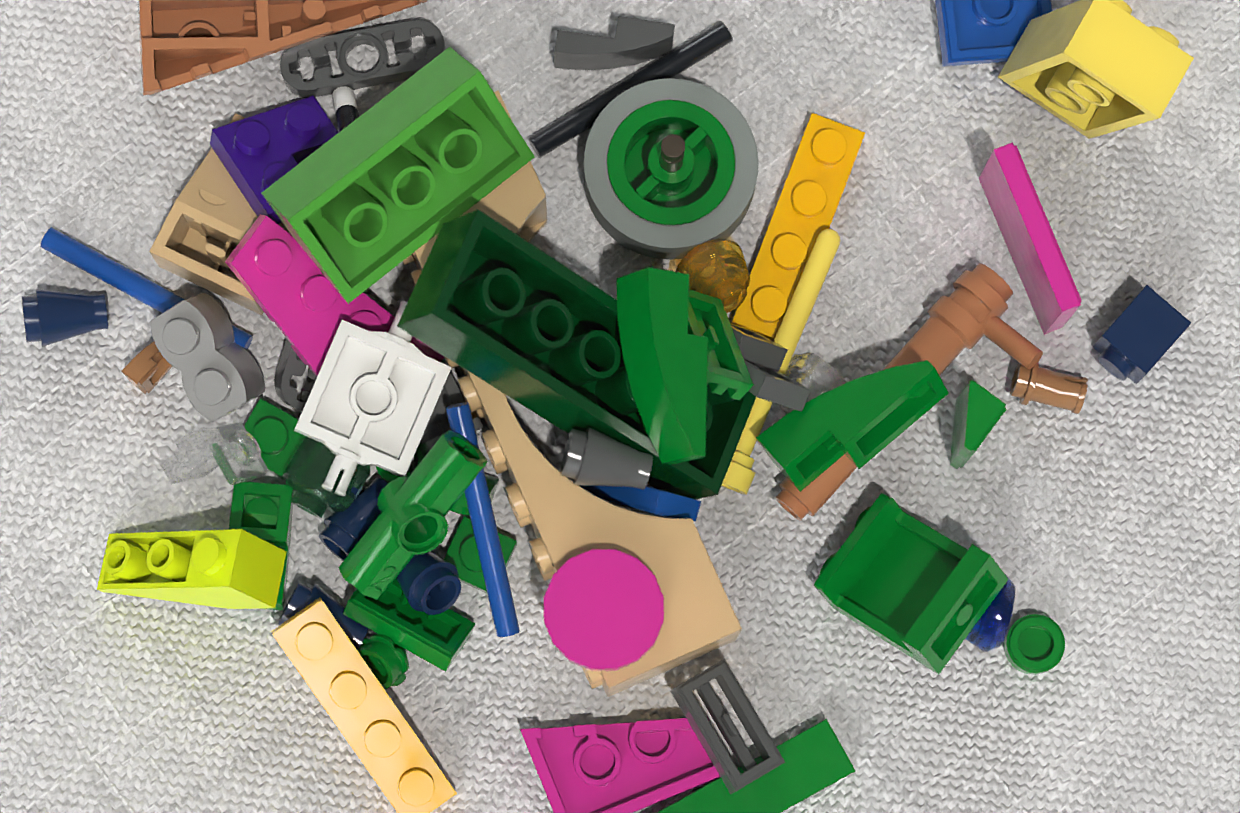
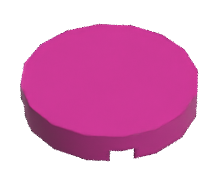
[544,549,664,671]

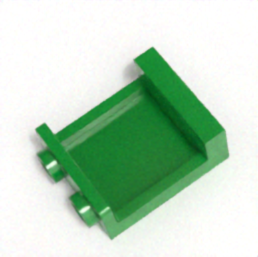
[814,493,1009,675]

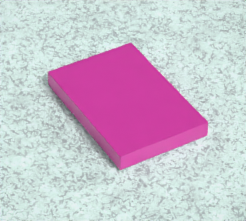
[978,142,1082,335]

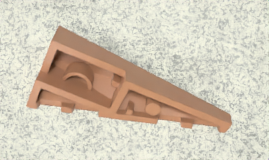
[138,0,427,95]

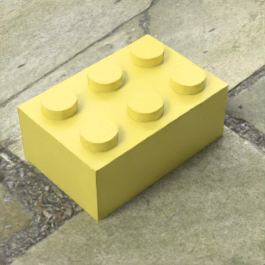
[998,0,1194,139]

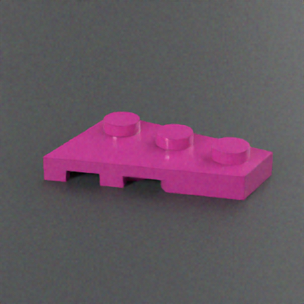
[520,717,720,813]

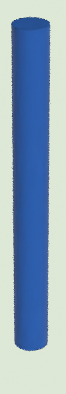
[40,227,253,350]
[446,402,520,637]

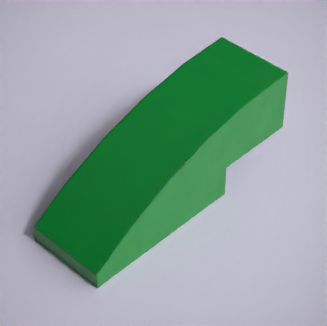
[616,267,708,465]
[756,360,949,492]

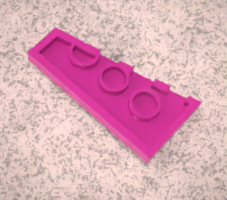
[225,214,445,377]

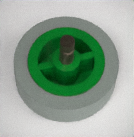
[584,78,758,260]

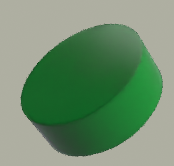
[1004,614,1065,675]

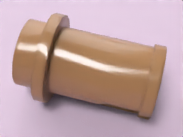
[1010,362,1088,414]

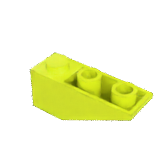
[97,529,287,609]

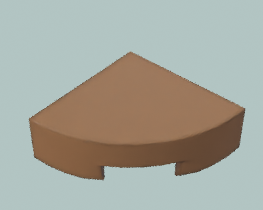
[122,341,172,394]

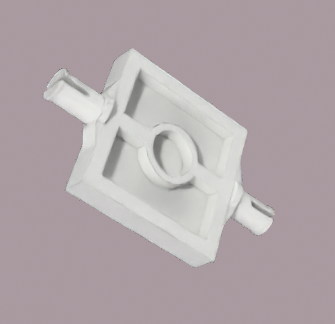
[294,301,451,497]

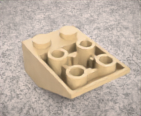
[149,114,291,315]

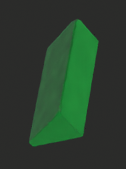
[950,380,1007,469]

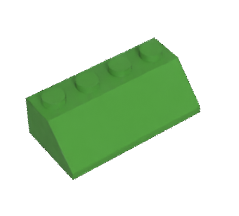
[261,47,535,304]

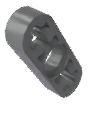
[280,19,445,98]

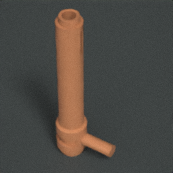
[775,263,1043,521]

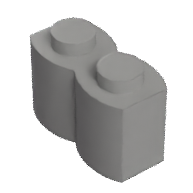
[150,293,265,422]

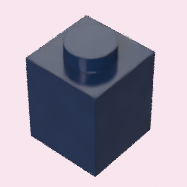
[1093,285,1191,384]

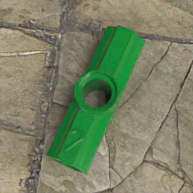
[338,430,488,600]

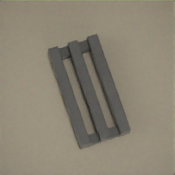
[670,659,785,794]

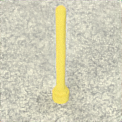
[721,229,840,495]

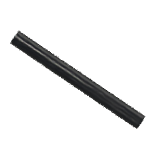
[528,22,733,158]

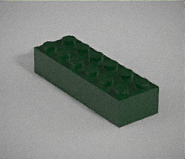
[397,209,756,500]

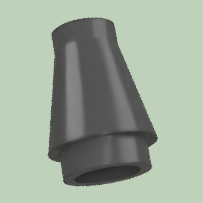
[560,426,653,490]

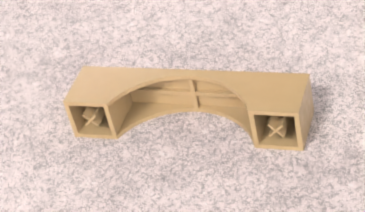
[402,90,742,697]

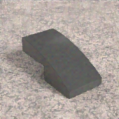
[554,16,675,70]
[730,323,811,412]

